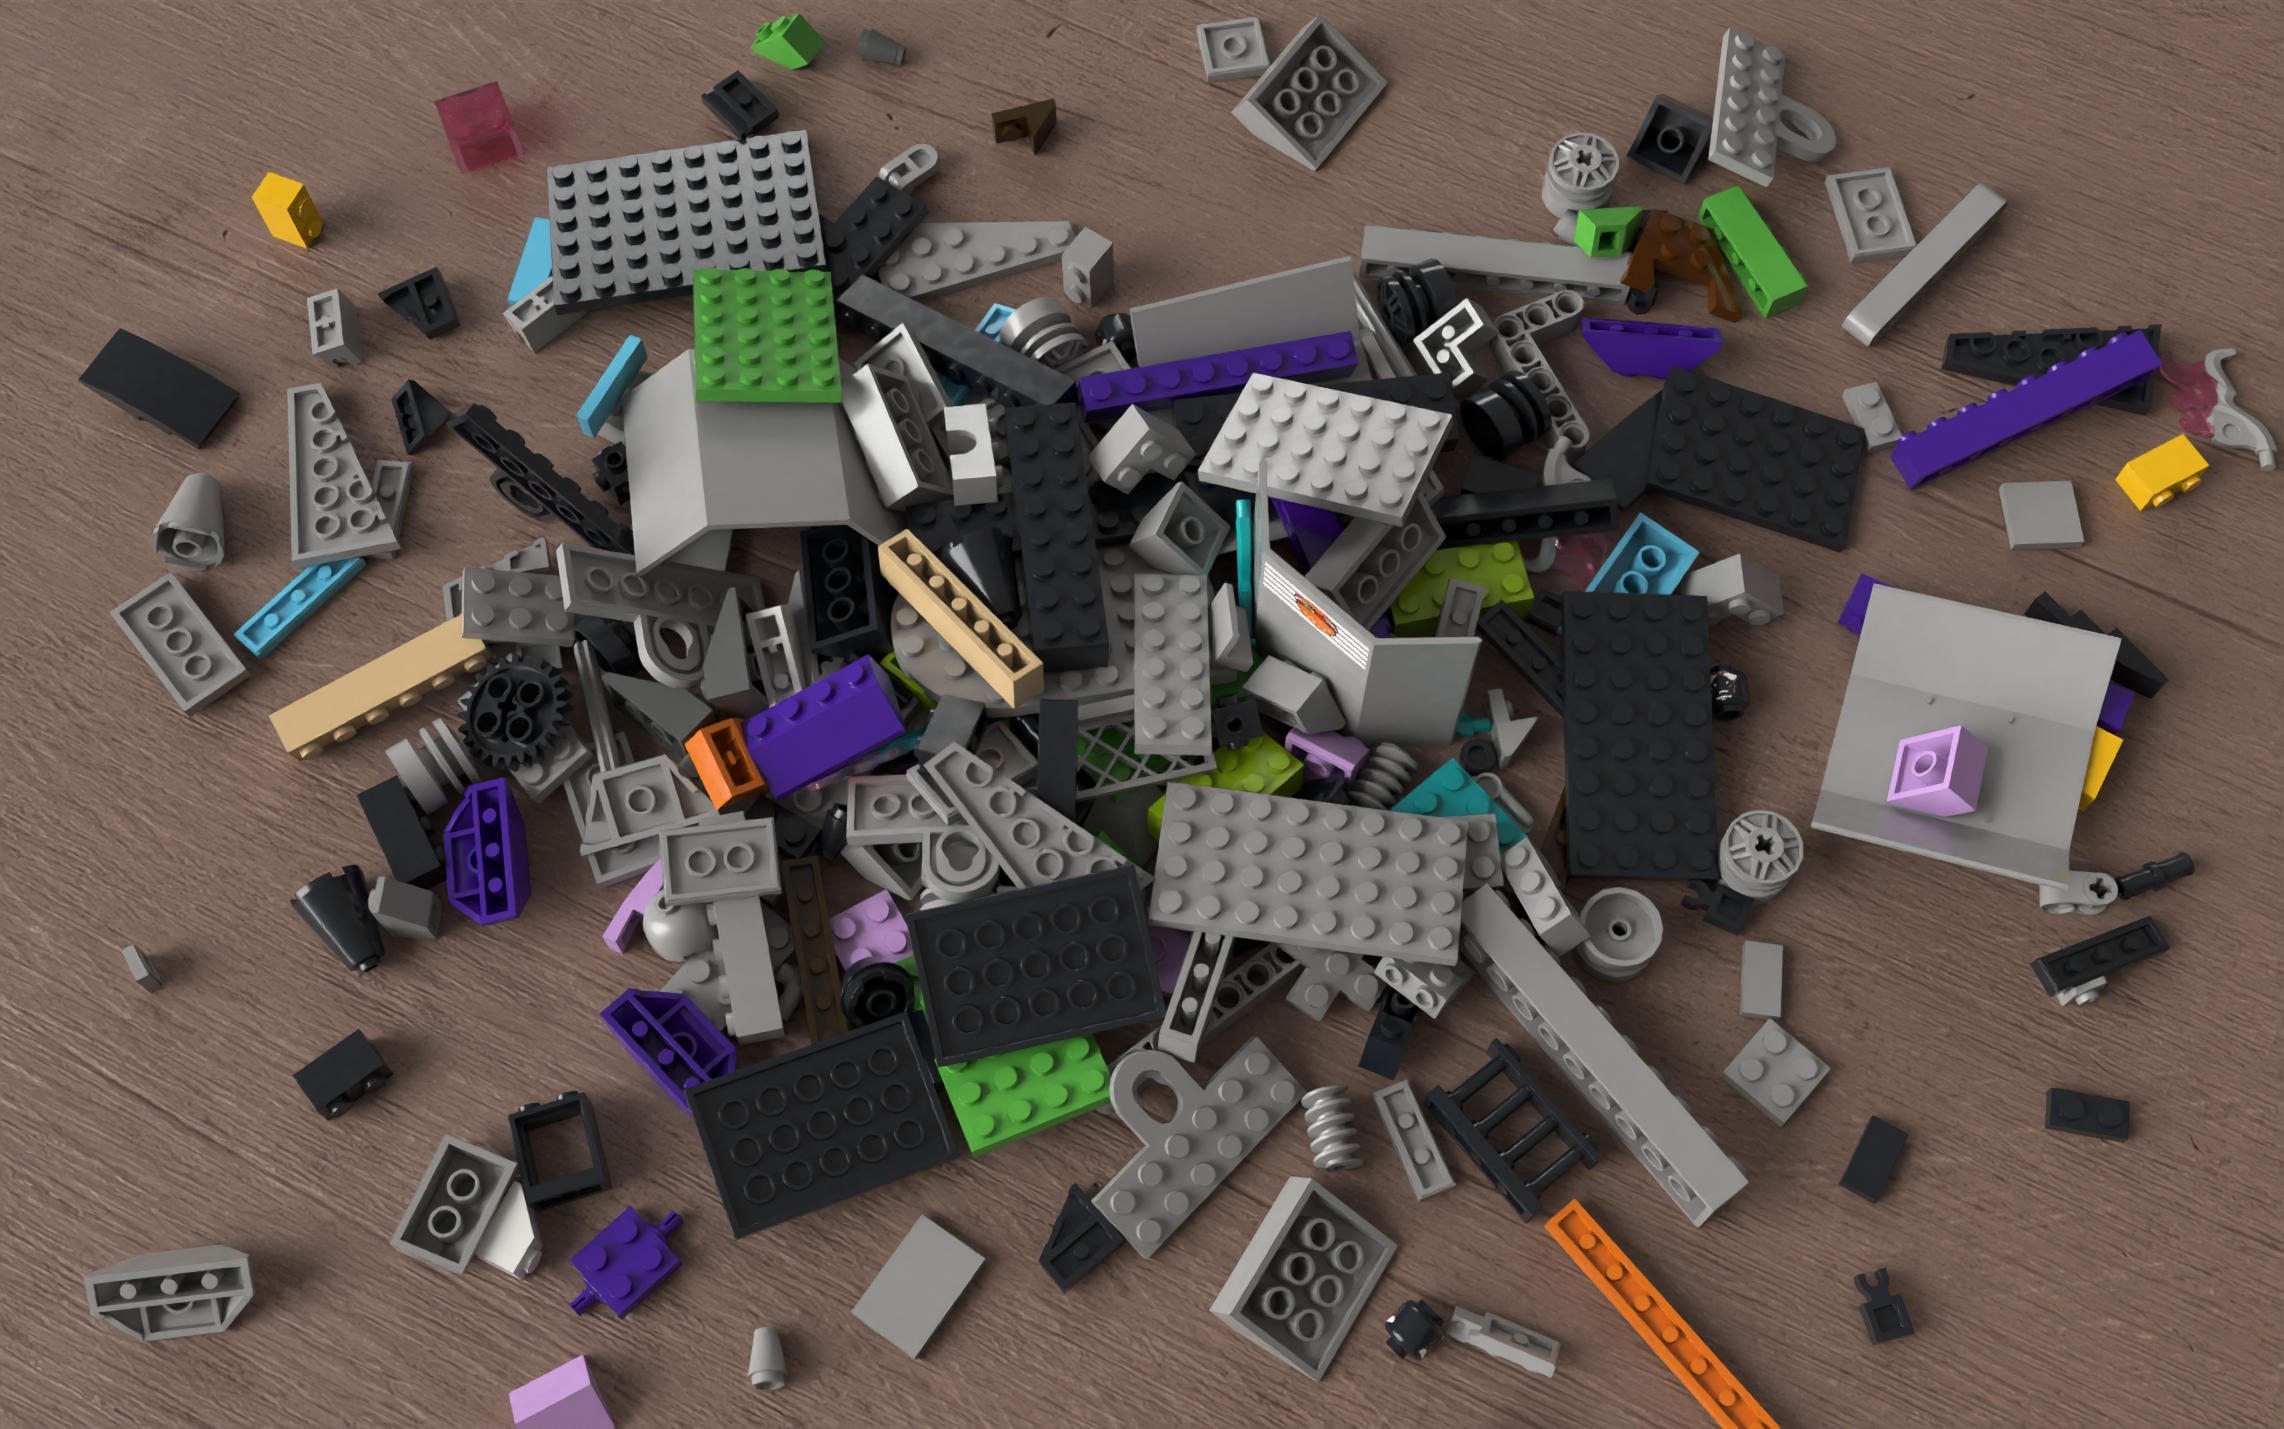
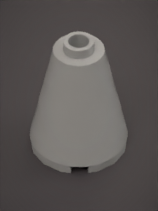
[150,473,225,571]

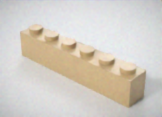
[878,529,1044,709]
[269,614,494,760]

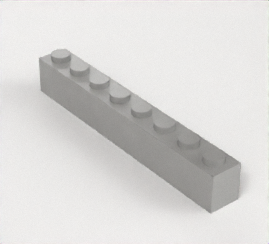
[1359,225,1632,305]

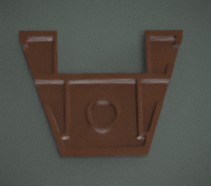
[1620,209,1742,323]

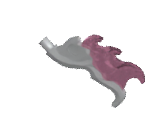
[2159,348,2277,471]
[1522,436,1607,592]

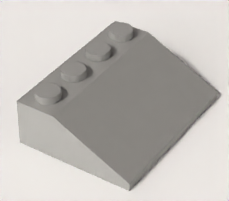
[1231,14,1388,171]
[1209,1176,1398,1382]

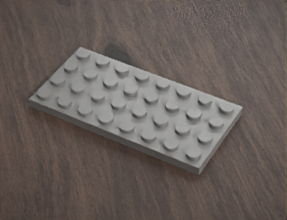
[1148,782,1468,966]

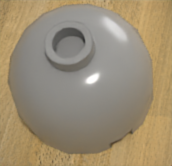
[643,889,718,962]

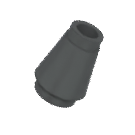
[857,29,906,65]

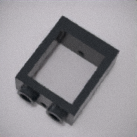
[507,1091,613,1213]

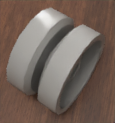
[1572,887,1663,983]

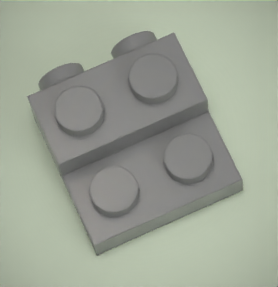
[1374,957,1475,1019]

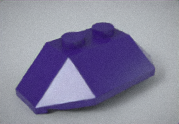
[1581,318,1722,379]
[443,777,531,927]
[599,988,737,1119]

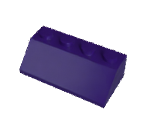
[741,655,907,800]

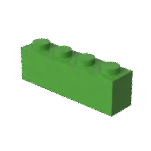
[1698,185,1808,319]

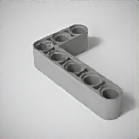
[1489,290,1590,465]

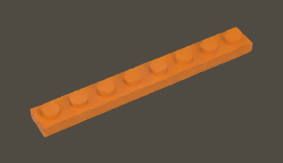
[1544,1198,1781,1429]

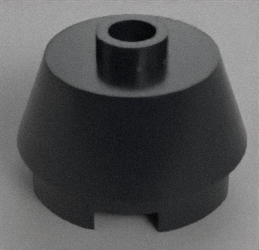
[841,957,915,1028]

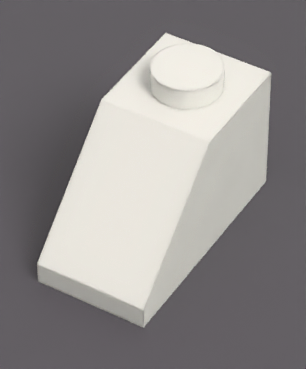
[475,1181,543,1281]

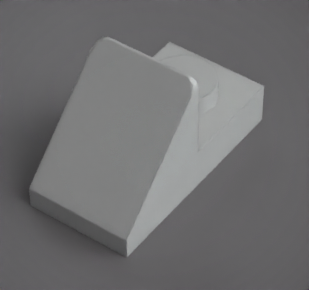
[1483,688,1538,770]

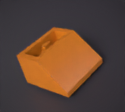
[685,718,770,811]

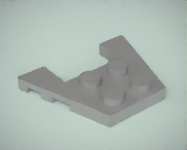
[443,537,565,672]

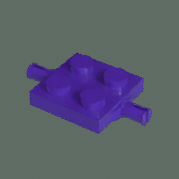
[569,1206,684,1320]

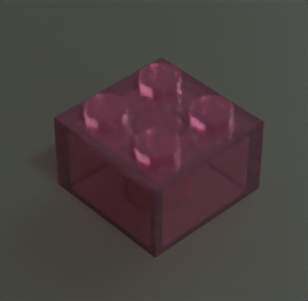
[434,81,524,174]

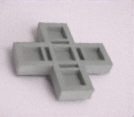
[1277,943,1387,1022]

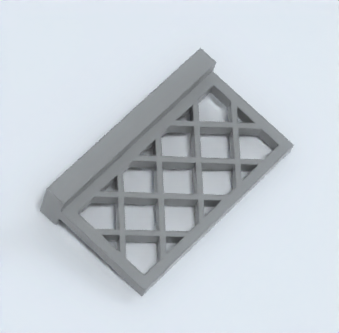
[1077,694,1217,802]

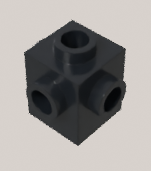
[591,441,630,505]
[1211,693,1264,749]

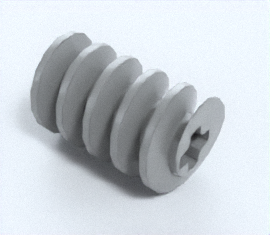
[1347,742,1418,810]
[1301,1085,1364,1172]

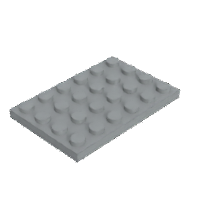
[1198,373,1453,527]

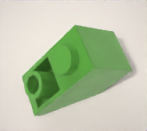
[750,13,825,70]
[1574,206,1643,258]

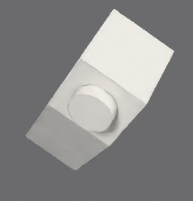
[745,604,806,708]

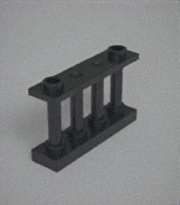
[1423,1038,1601,1224]

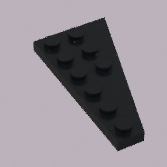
[1941,324,2162,416]

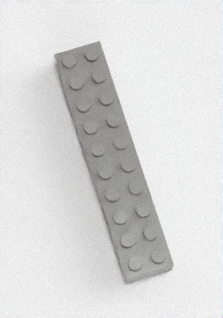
[1458,883,1749,1228]

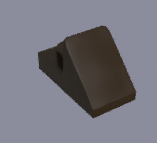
[991,98,1057,155]

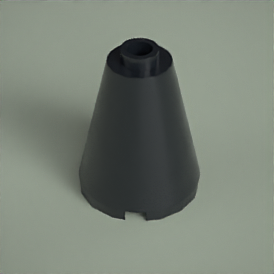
[941,527,1022,631]
[290,864,385,974]

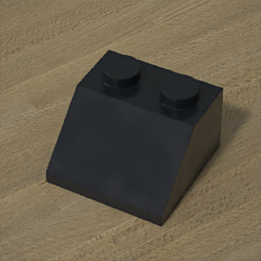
[1627,94,1713,184]

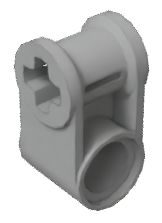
[2039,870,2118,916]

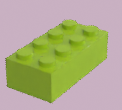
[1384,541,1534,638]
[1147,732,1304,842]

